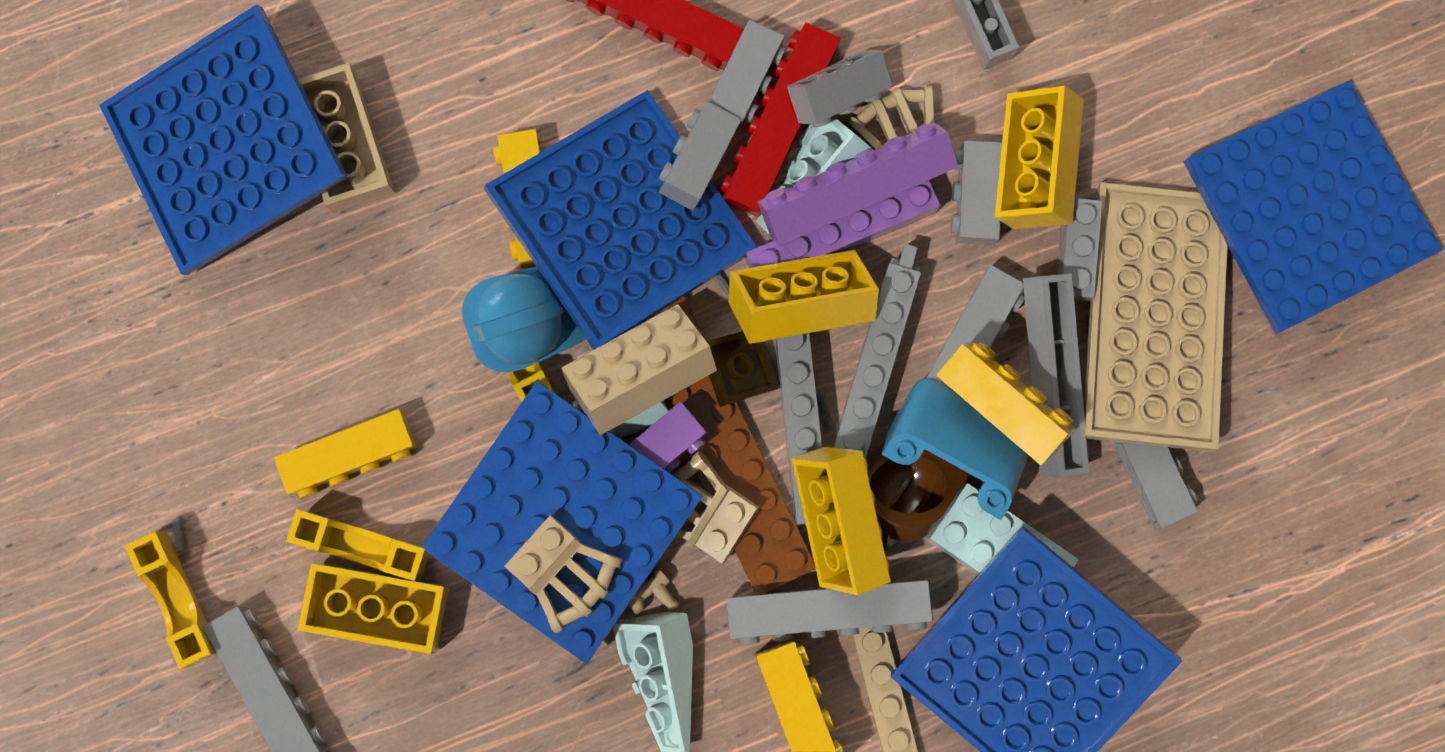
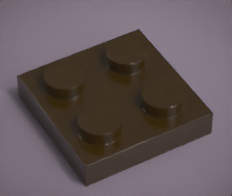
[706,331,780,407]

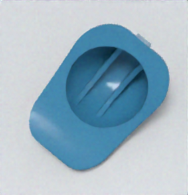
[462,267,586,372]

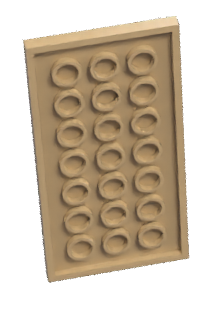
[1084,182,1227,452]

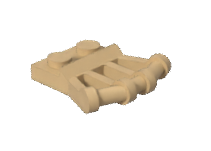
[846,86,934,150]
[671,451,760,564]
[504,515,622,634]

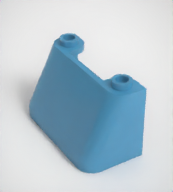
[882,378,1028,520]

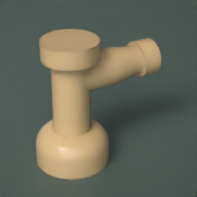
[628,567,680,615]

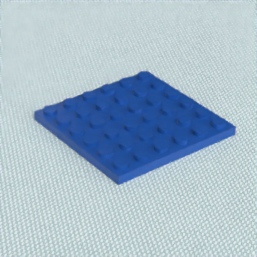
[99,4,348,275]
[1183,80,1443,335]
[484,90,757,350]
[421,381,703,664]
[890,526,1182,752]

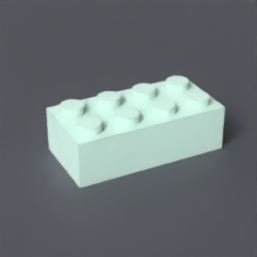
[926,483,1079,575]

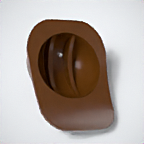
[867,450,970,552]

